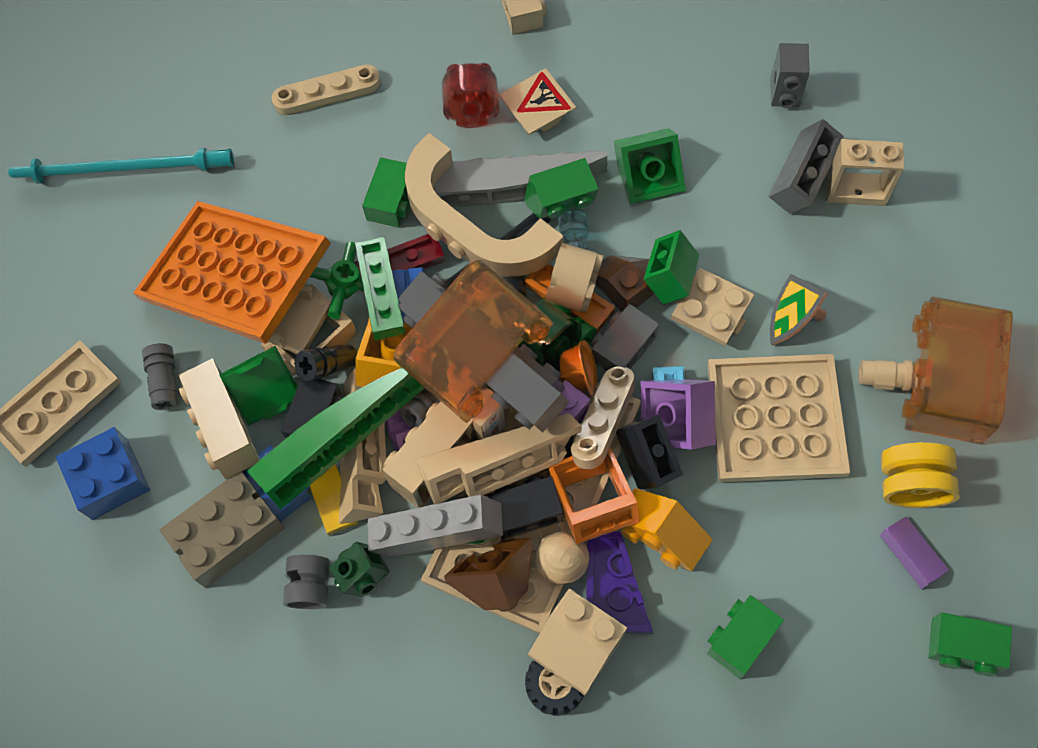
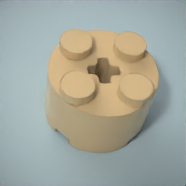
[545,243,603,313]

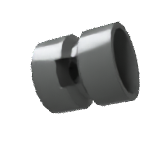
[283,555,330,609]

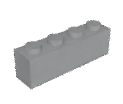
[368,494,503,558]

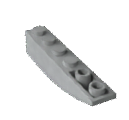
[434,150,607,207]

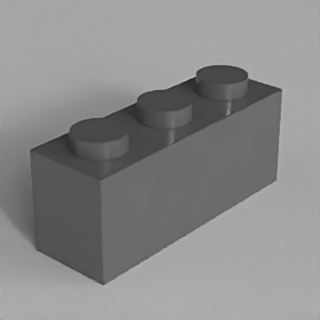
[768,119,844,214]

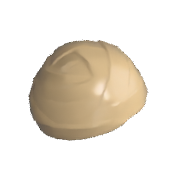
[534,531,589,584]

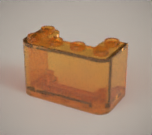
[901,296,1013,445]

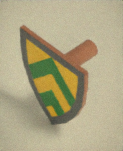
[770,274,828,346]

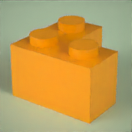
[621,488,713,572]

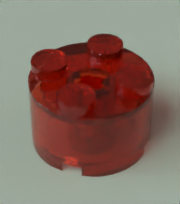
[442,63,500,128]

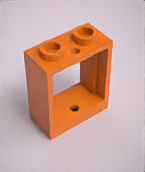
[548,447,640,544]

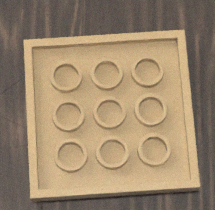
[707,354,850,482]

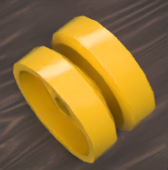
[881,442,960,508]

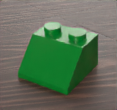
[613,128,686,204]
[524,158,599,219]

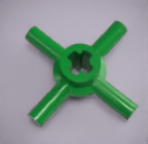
[310,242,364,319]

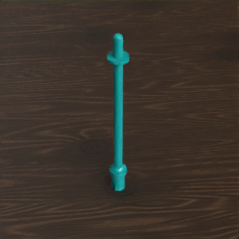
[8,148,234,184]

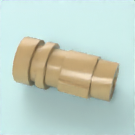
[858,360,929,392]

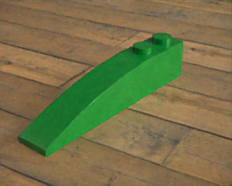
[247,362,429,510]

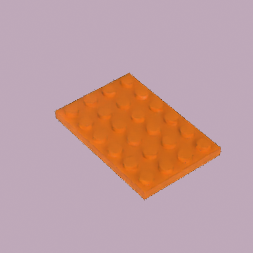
[133,201,331,344]

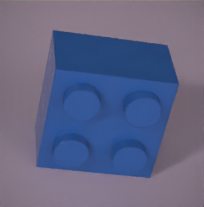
[55,427,150,520]

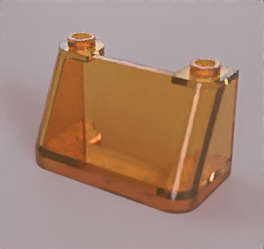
[393,260,553,423]

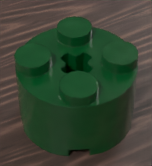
[511,299,582,371]

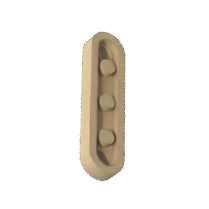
[271,65,381,115]
[571,366,635,469]

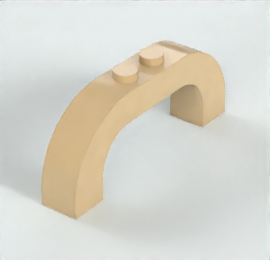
[405,133,564,277]

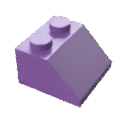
[640,379,716,450]

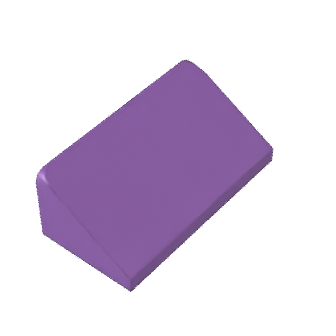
[880,516,949,589]

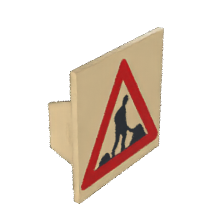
[499,68,576,135]

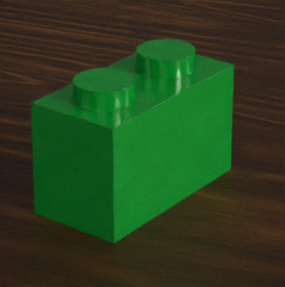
[362,157,410,228]
[643,230,699,304]
[707,595,784,679]
[928,612,1012,677]

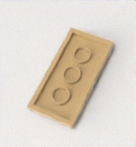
[0,340,121,467]

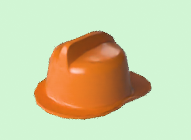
[558,340,598,396]

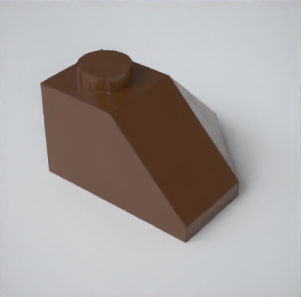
[595,255,655,312]
[444,538,533,612]

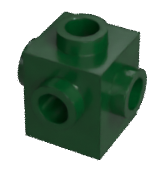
[329,541,390,597]

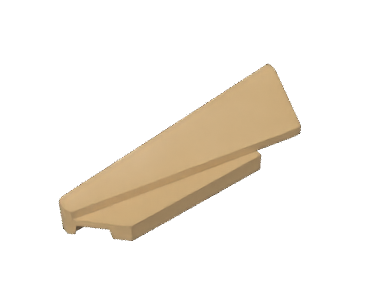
[338,369,386,524]
[417,413,582,504]

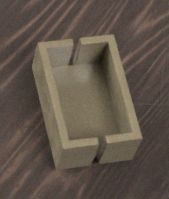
[159,471,285,588]

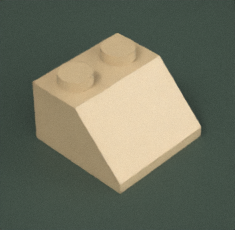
[528,589,627,695]

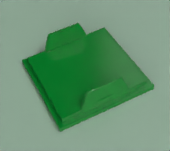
[219,346,298,426]

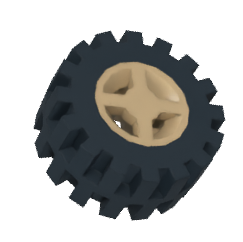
[525,661,584,716]

